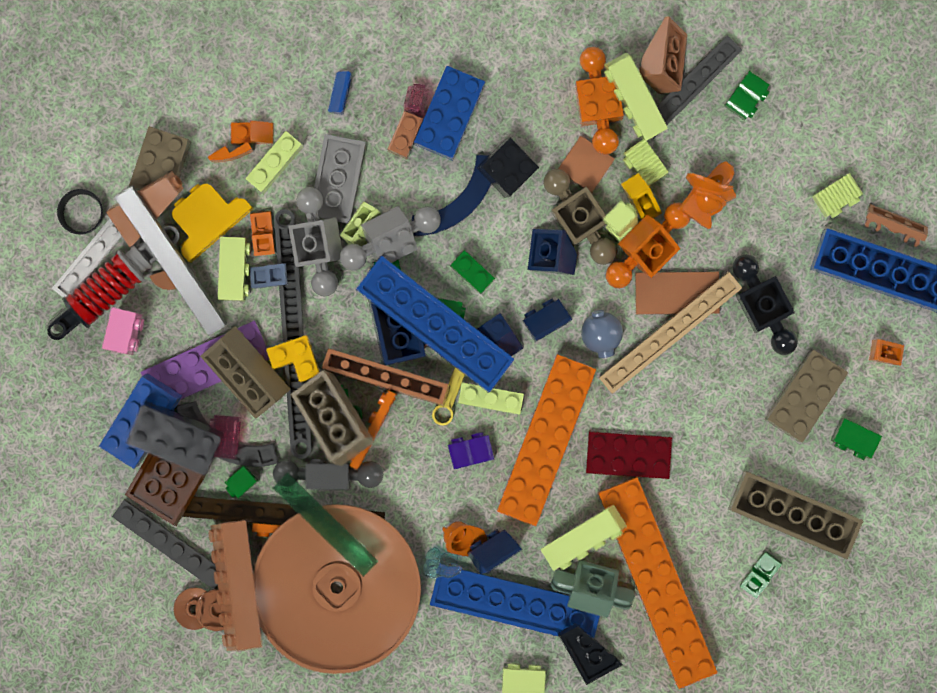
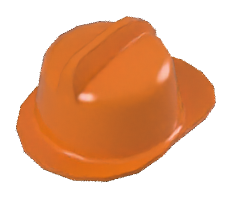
[442,521,487,557]

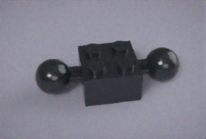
[732,254,798,355]

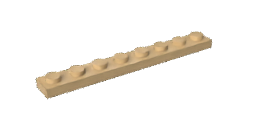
[599,272,742,394]

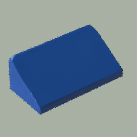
[328,71,352,115]

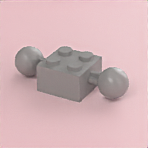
[288,187,342,297]
[340,206,441,271]

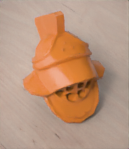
[680,161,736,229]

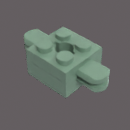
[551,560,635,618]

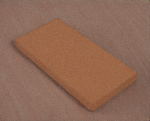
[635,272,720,315]

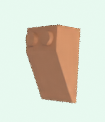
[639,16,687,94]

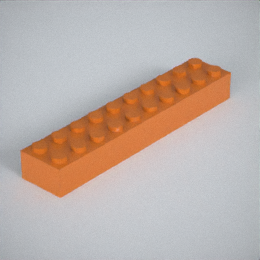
[597,477,718,689]

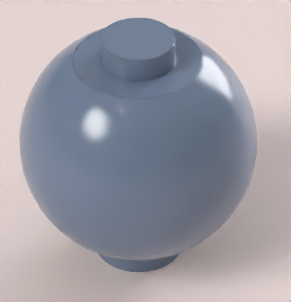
[581,310,623,358]

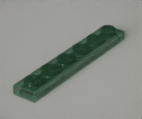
[273,472,379,577]

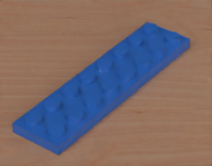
[355,256,515,393]
[430,564,600,638]

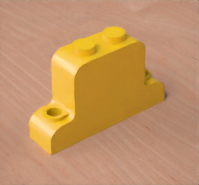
[172,184,254,263]

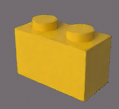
[621,173,662,220]

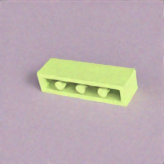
[604,53,668,141]
[540,505,627,571]

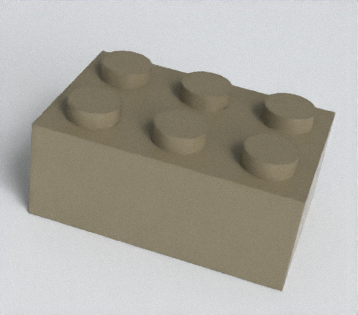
[129,126,191,190]

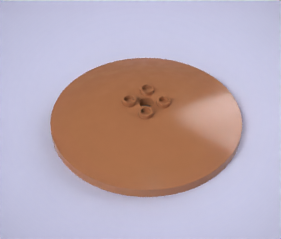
[253,504,421,674]

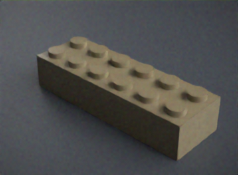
[728,471,863,560]

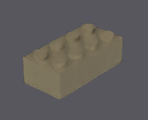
[764,350,848,443]
[291,370,374,466]

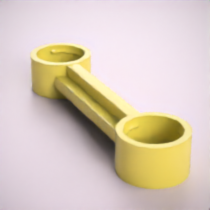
[432,367,465,426]

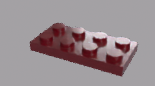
[586,432,672,479]

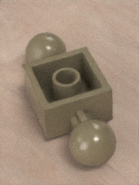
[543,169,617,265]

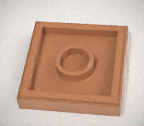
[558,136,615,194]

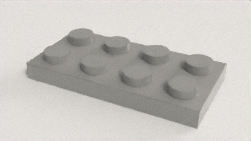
[314,134,366,224]

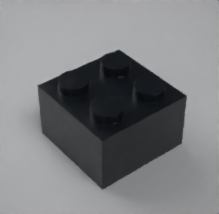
[477,137,539,198]

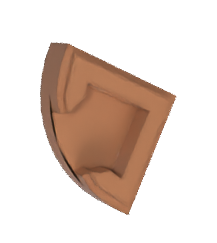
[150,271,177,290]

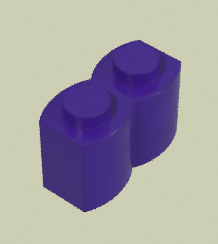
[448,432,494,469]

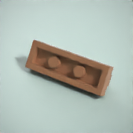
[865,204,928,247]

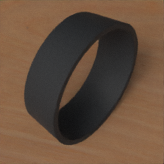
[57,189,103,235]

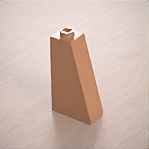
[106,171,184,247]

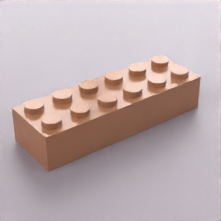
[208,520,262,651]

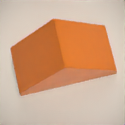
[869,339,904,366]

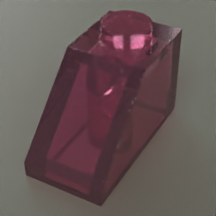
[403,84,429,116]

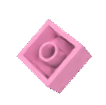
[102,307,144,355]

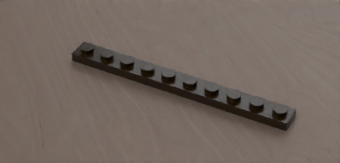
[182,496,386,525]

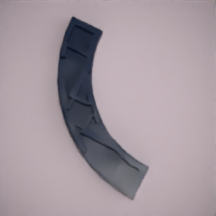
[412,155,491,236]

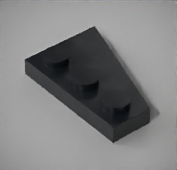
[558,623,623,685]

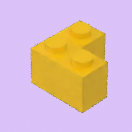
[266,335,320,382]

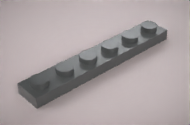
[652,35,742,139]
[112,500,218,589]

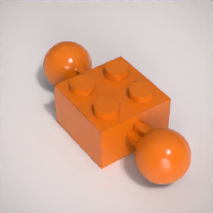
[575,47,624,155]
[605,202,691,289]

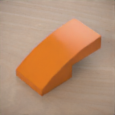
[208,142,253,163]
[250,211,275,256]

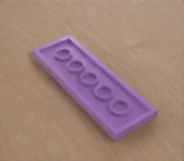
[141,321,270,400]

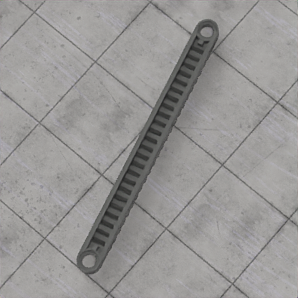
[274,209,312,459]

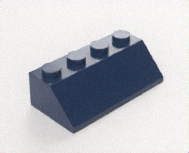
[368,274,426,366]

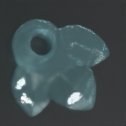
[423,547,463,579]

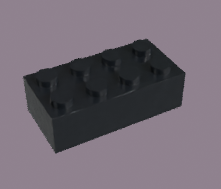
[126,400,223,475]

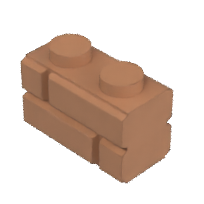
[387,111,423,160]

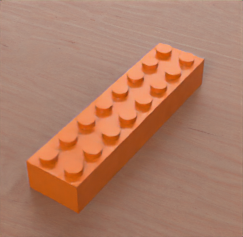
[497,354,596,526]

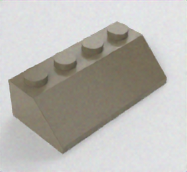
[200,326,290,419]

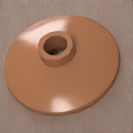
[173,588,207,630]

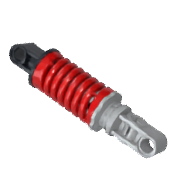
[47,223,179,340]

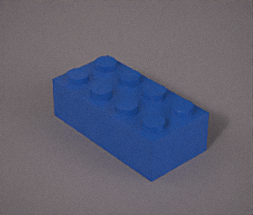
[414,66,485,161]
[99,373,182,469]

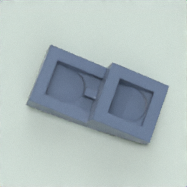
[250,264,288,289]

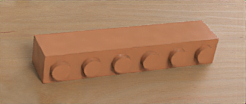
[322,348,450,407]

